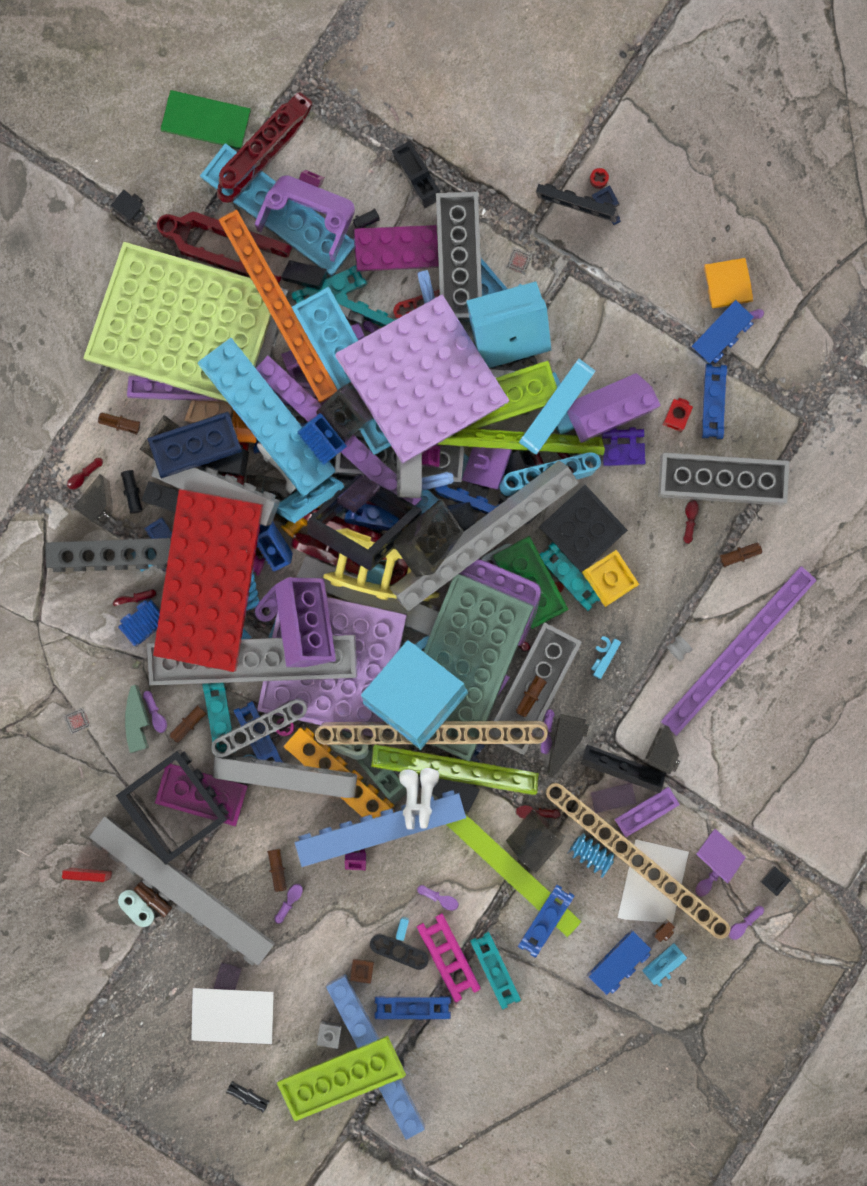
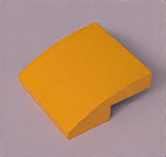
[704,258,753,309]

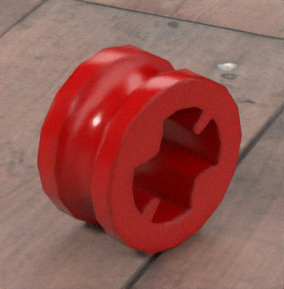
[590,168,609,189]

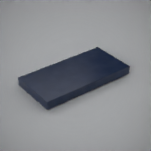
[147,412,242,479]

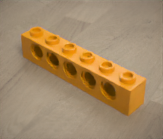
[283,727,395,818]

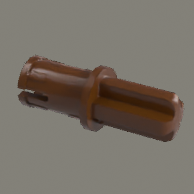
[98,412,141,435]
[720,542,762,568]
[516,676,547,717]
[170,705,207,743]
[267,849,287,892]
[134,882,173,918]

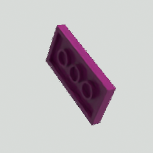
[353,225,439,272]
[155,764,248,827]

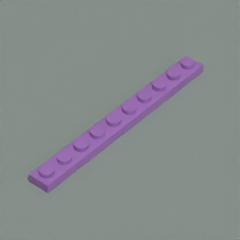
[256,356,422,506]
[127,376,336,406]
[660,566,817,736]

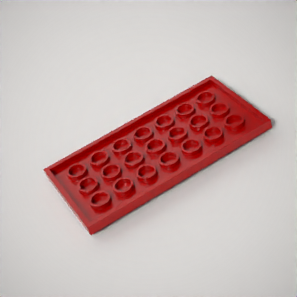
[153,489,263,672]

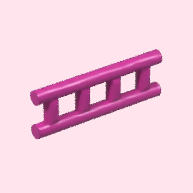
[416,913,481,1002]

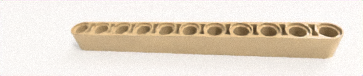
[315,721,548,745]
[545,783,730,939]

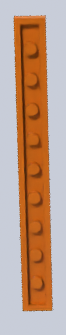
[218,210,338,403]

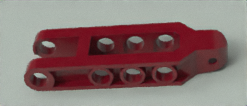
[217,92,313,203]
[157,211,292,284]
[291,508,423,585]

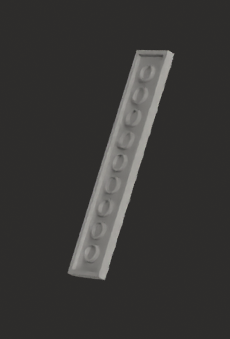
[147,635,358,685]

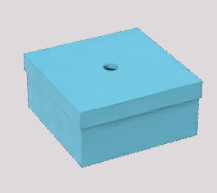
[467,281,552,368]
[361,640,468,750]

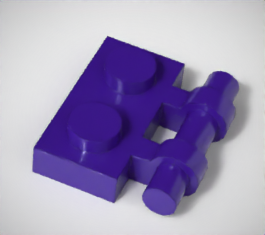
[602,427,646,466]

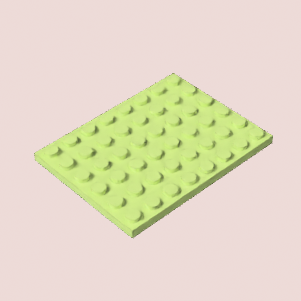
[84,242,272,402]

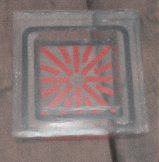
[506,247,533,275]
[63,707,91,735]

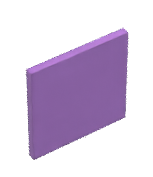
[462,447,512,490]
[696,829,746,883]

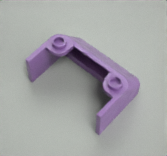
[255,175,355,262]
[460,559,541,646]

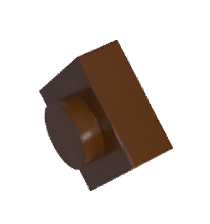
[652,919,675,942]
[350,959,374,984]

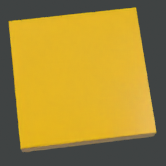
[582,550,640,607]

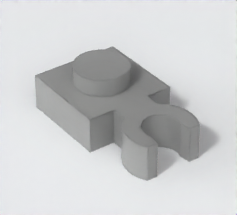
[339,305,365,326]

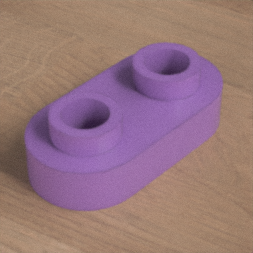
[255,586,278,622]

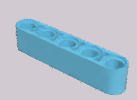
[519,359,596,455]
[499,453,601,496]

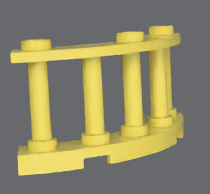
[323,528,443,601]

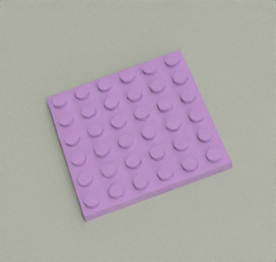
[335,294,509,464]
[257,596,407,737]

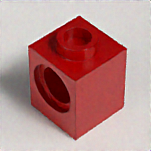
[662,398,693,432]

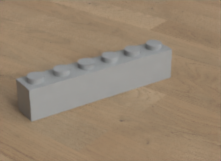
[151,465,280,526]

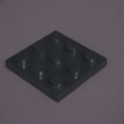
[539,484,628,573]

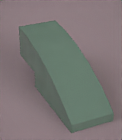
[125,685,150,753]
[356,744,407,804]

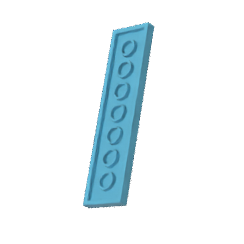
[200,143,355,276]
[292,287,391,455]
[197,338,335,497]

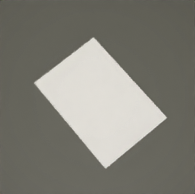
[618,839,689,924]
[192,988,274,1044]

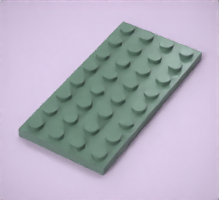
[423,573,534,761]

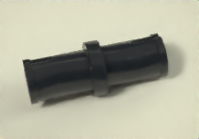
[120,470,143,514]
[226,1081,270,1113]

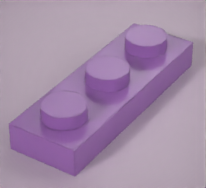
[614,787,680,838]

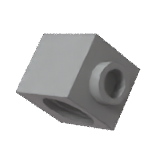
[317,1020,342,1049]

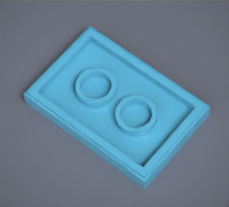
[276,476,344,523]

